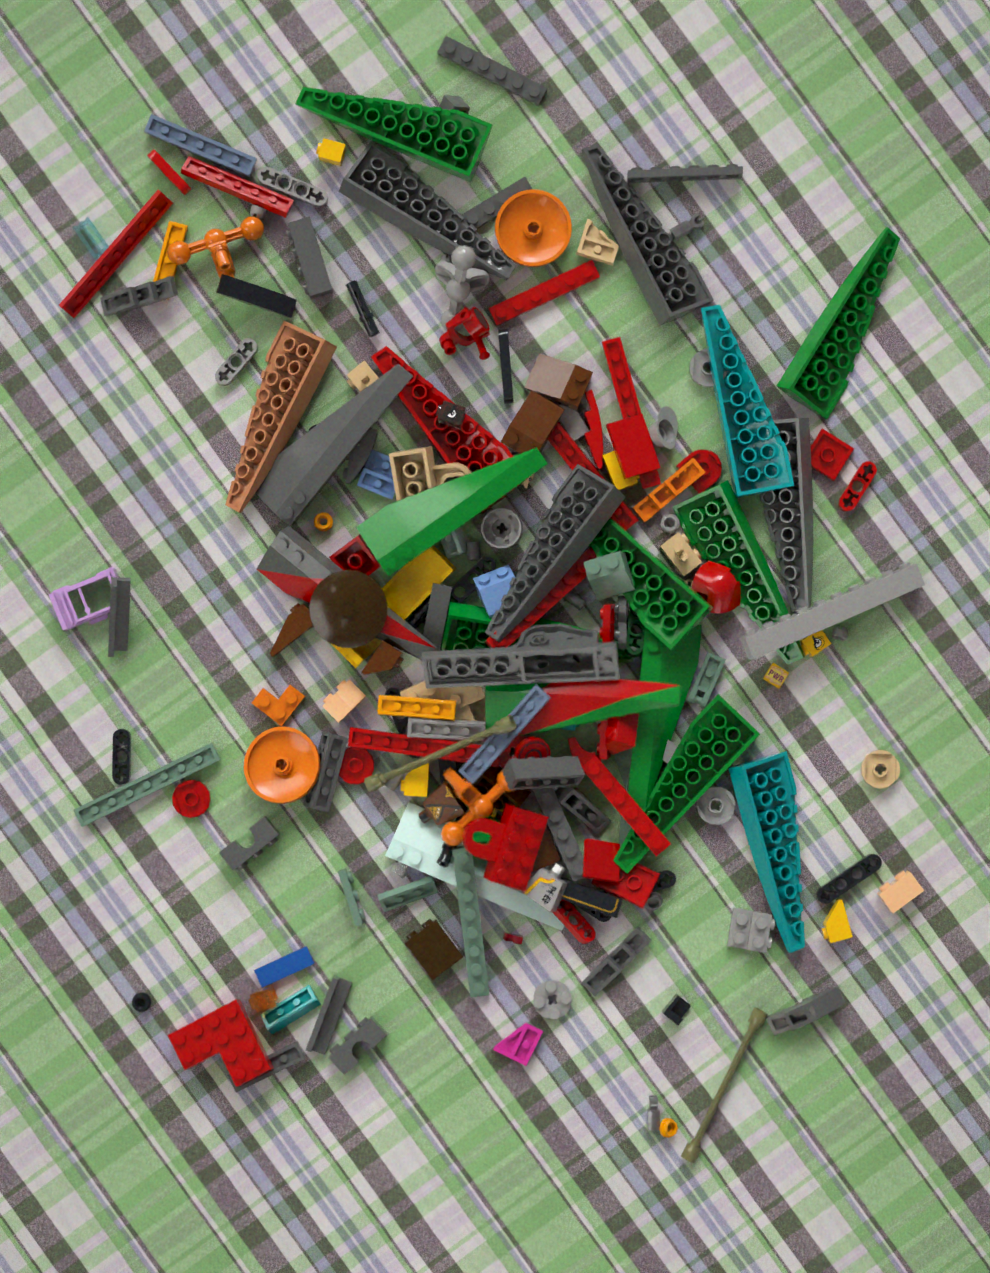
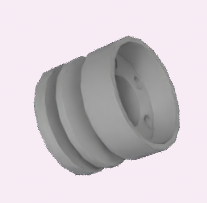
[481,508,523,548]

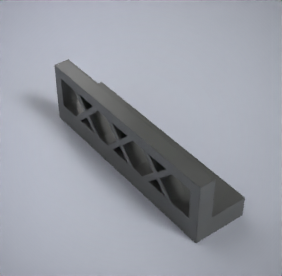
[108,577,131,657]
[303,731,348,812]
[306,975,352,1055]

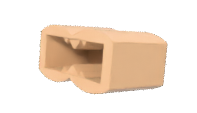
[322,679,366,723]

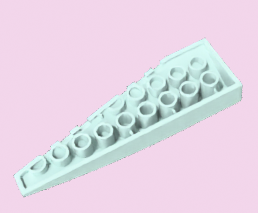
[385,802,569,931]

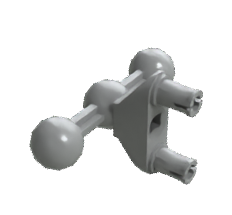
[435,246,490,332]

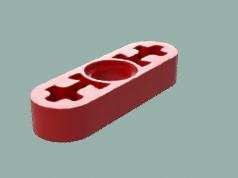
[147,149,192,196]
[838,461,877,512]
[553,899,596,944]

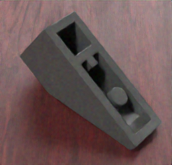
[554,786,611,834]

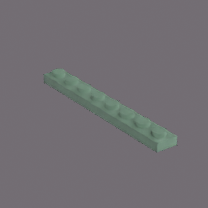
[73,742,221,827]
[452,846,490,998]

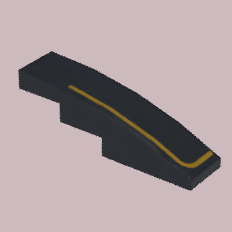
[560,877,623,918]

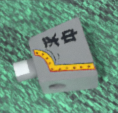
[521,863,567,912]

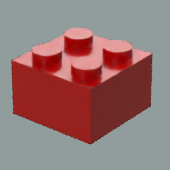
[329,534,381,575]

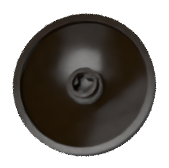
[310,570,388,648]

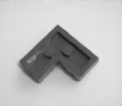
[614,596,627,649]

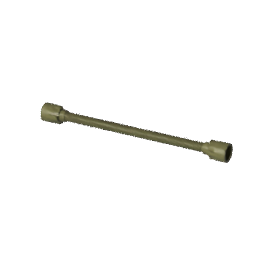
[364,715,517,792]
[681,1007,768,1163]

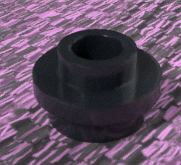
[132,992,151,1012]

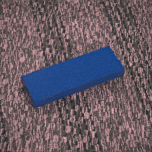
[254,946,315,988]

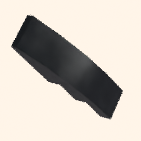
[216,274,297,318]

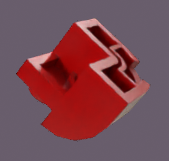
[692,561,741,613]

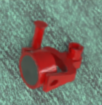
[439,307,490,360]

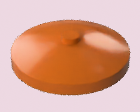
[495,189,572,267]
[244,727,320,804]

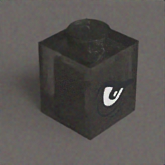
[436,401,466,429]

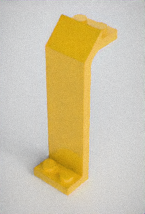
[332,545,457,668]

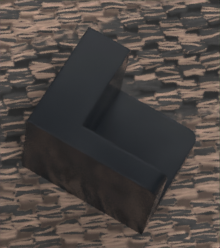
[662,994,691,1025]

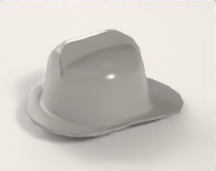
[649,406,678,449]

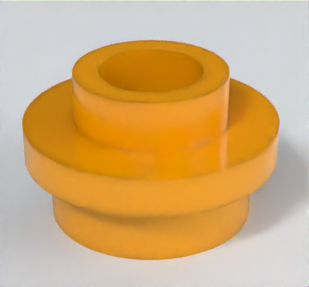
[314,512,333,531]
[659,1118,678,1138]

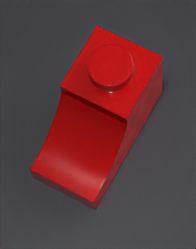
[568,737,602,774]

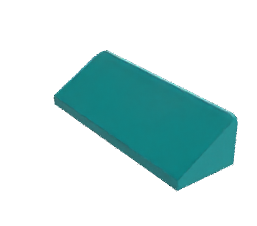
[260,985,321,1034]

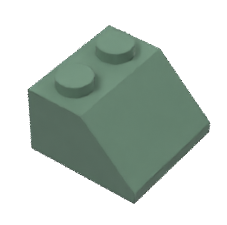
[584,551,635,600]

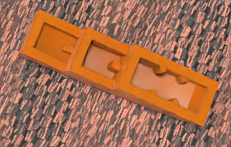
[632,458,705,523]

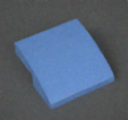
[357,450,395,500]

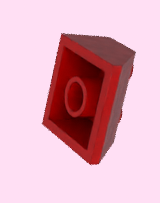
[605,713,639,755]

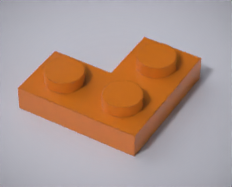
[252,684,305,726]

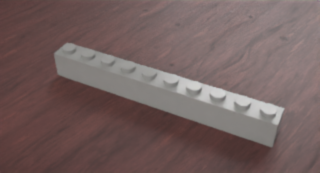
[740,562,925,660]

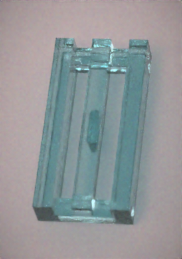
[72,217,109,260]

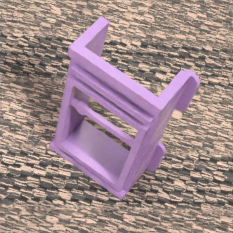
[49,567,118,631]

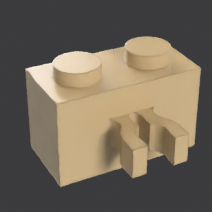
[347,360,379,392]
[659,532,702,577]

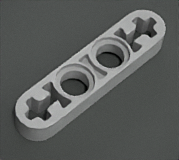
[257,167,328,207]

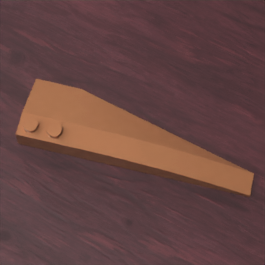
[225,321,337,513]

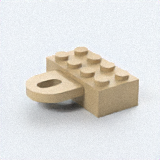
[389,446,471,501]
[399,680,485,742]

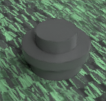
[645,891,663,910]

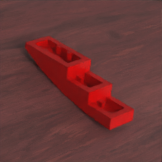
[584,389,603,470]

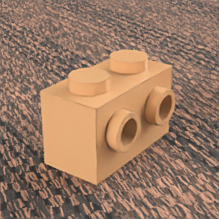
[877,870,924,913]

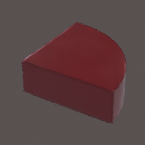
[503,932,523,945]

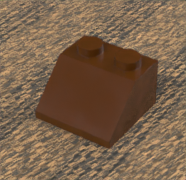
[361,640,404,675]

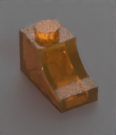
[248,984,280,1013]

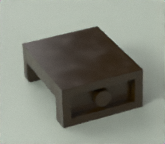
[405,919,464,980]

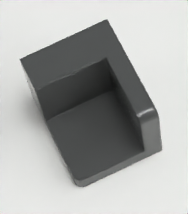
[440,95,470,114]

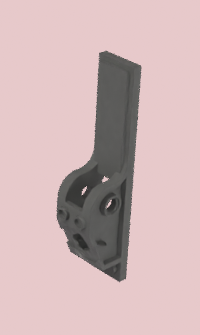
[421,624,620,688]

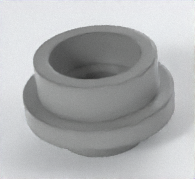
[660,514,680,533]

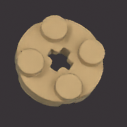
[861,750,900,789]

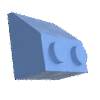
[473,565,515,618]

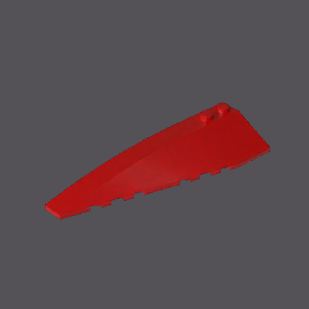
[371,346,528,514]

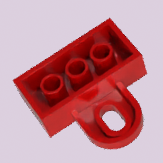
[462,804,548,891]

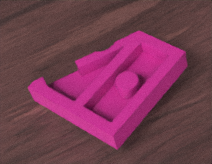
[493,1022,543,1066]

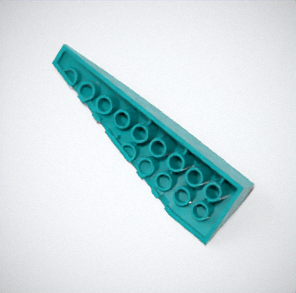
[728,751,805,953]

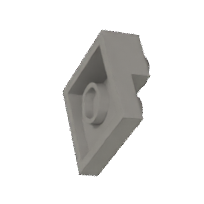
[727,907,775,953]

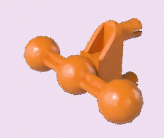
[167,216,264,278]
[441,767,515,846]

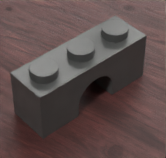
[219,816,280,871]
[329,1016,387,1075]

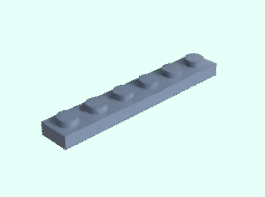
[144,114,257,177]
[459,685,551,784]

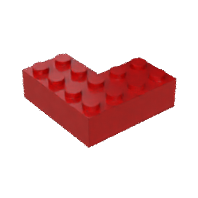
[168,999,274,1087]

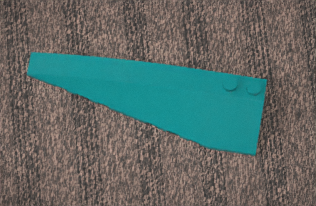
[701,305,794,498]

